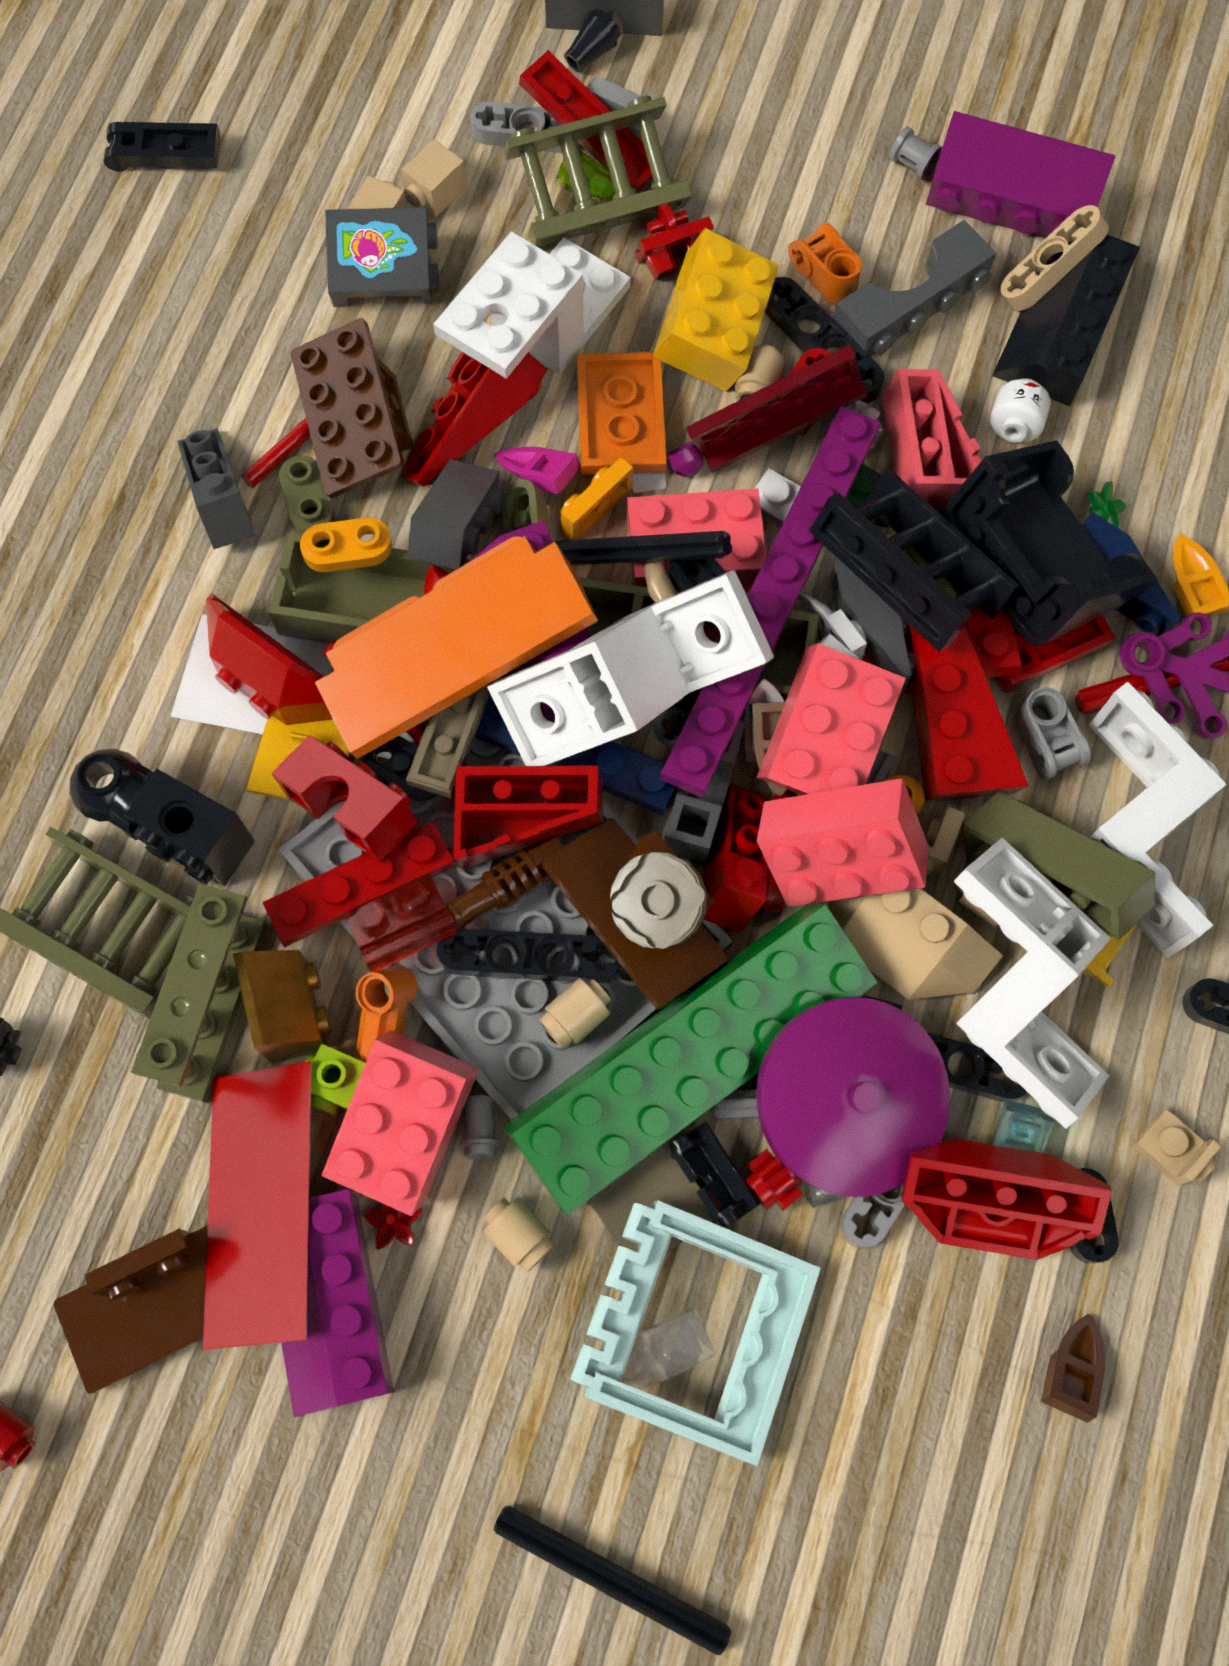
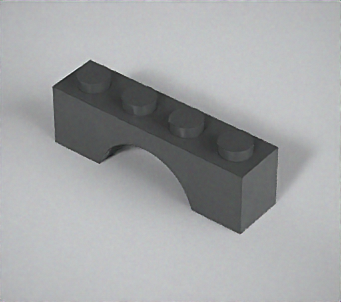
[833,219,997,357]

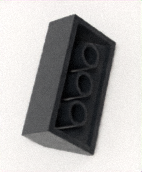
[992,234,1140,407]

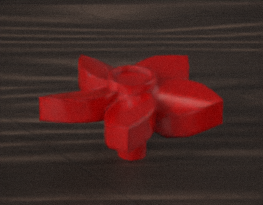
[363,1204,423,1250]

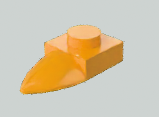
[1172,534,1229,624]

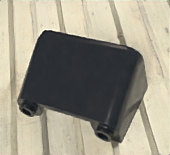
[944,440,1158,646]

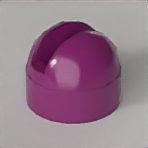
[666,441,703,477]

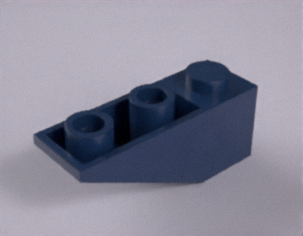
[1082,512,1180,636]

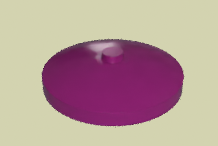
[756,997,950,1197]

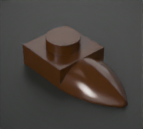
[1041,1314,1105,1423]

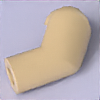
[644,561,678,605]

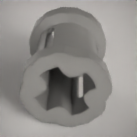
[888,126,942,180]

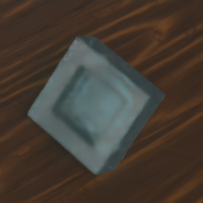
[992,1099,1055,1153]

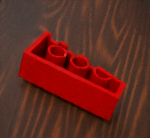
[904,624,1029,803]

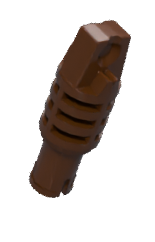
[445,837,563,928]

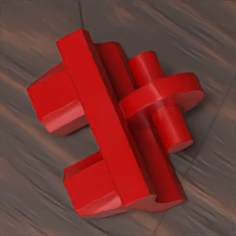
[635,203,714,280]

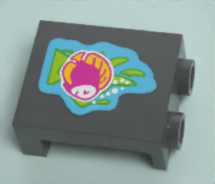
[325,207,439,307]

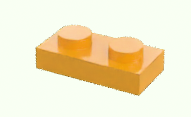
[561,457,633,540]

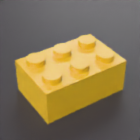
[652,228,779,392]

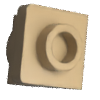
[925,807,966,875]
[1132,1108,1222,1186]

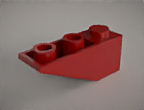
[702,784,771,933]

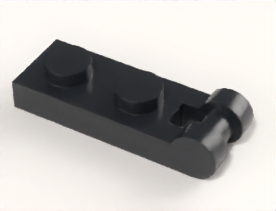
[103,122,220,172]

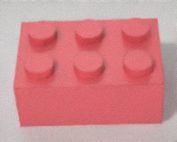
[627,489,767,592]
[757,643,906,795]
[757,778,929,907]
[321,1030,479,1216]

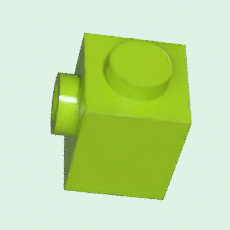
[305,1044,365,1116]

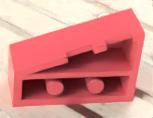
[881,369,981,510]

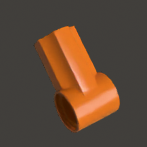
[355,966,418,1063]

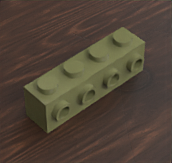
[963,791,1155,940]

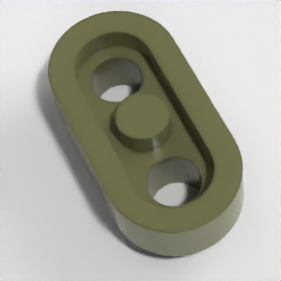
[279,455,335,534]
[501,479,549,534]

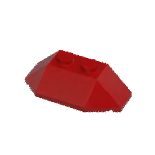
[206,593,333,725]
[902,1138,1112,1260]

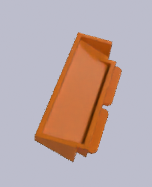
[315,536,598,759]

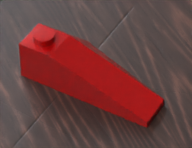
[400,352,548,487]

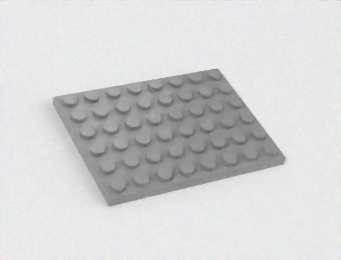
[278,737,733,1120]

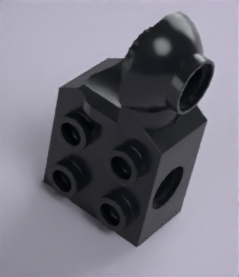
[69,748,255,887]

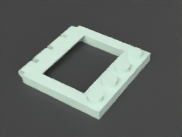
[570,1200,821,1466]

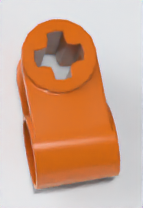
[788,222,862,305]

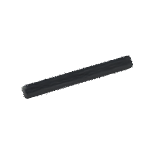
[553,531,732,565]
[493,1506,732,1655]

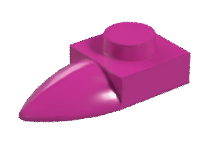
[494,447,580,494]

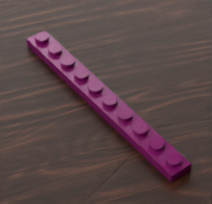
[660,406,881,798]

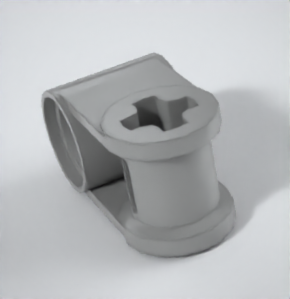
[1015,687,1091,780]

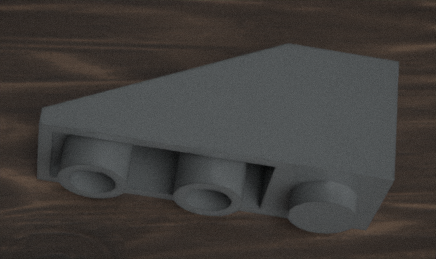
[177,428,255,549]
[830,557,916,694]

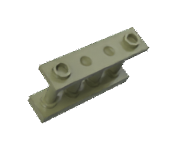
[504,96,692,248]
[0,827,194,1020]
[131,884,268,1103]

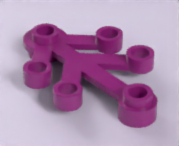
[1119,612,1229,739]

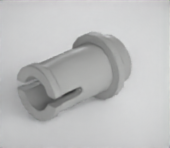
[460,1095,499,1159]

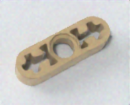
[1001,205,1108,311]

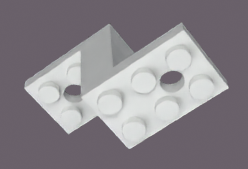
[433,231,631,379]
[487,569,774,766]
[1089,682,1227,959]
[953,838,1111,1129]

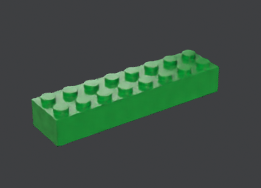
[502,904,878,1216]

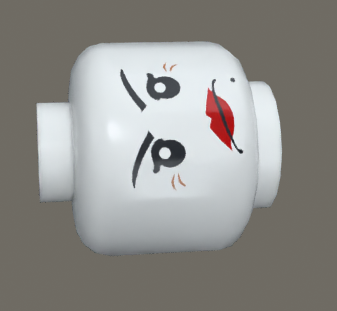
[990,379,1051,443]

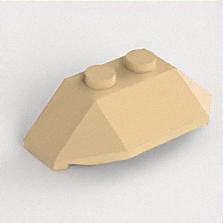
[828,888,1003,1000]

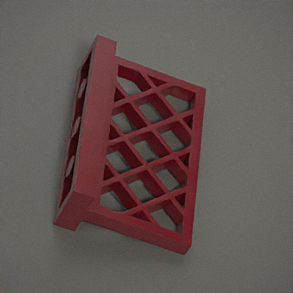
[685,344,868,473]

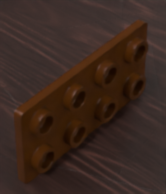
[291,318,414,498]
[542,818,728,1009]
[53,1225,208,1394]

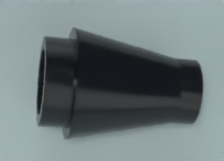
[564,10,621,73]

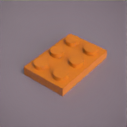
[577,352,667,475]

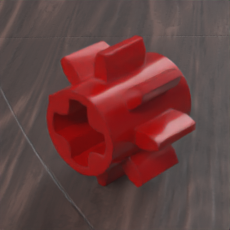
[745,1149,803,1211]

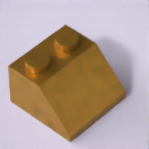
[233,950,332,1064]

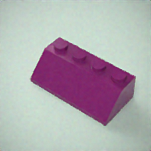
[926,111,1116,238]
[281,1189,394,1417]

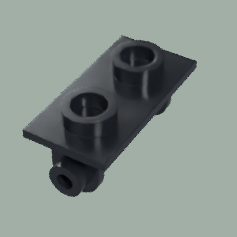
[669,1121,760,1228]

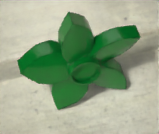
[1087,481,1127,528]

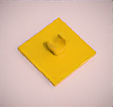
[246,716,350,801]

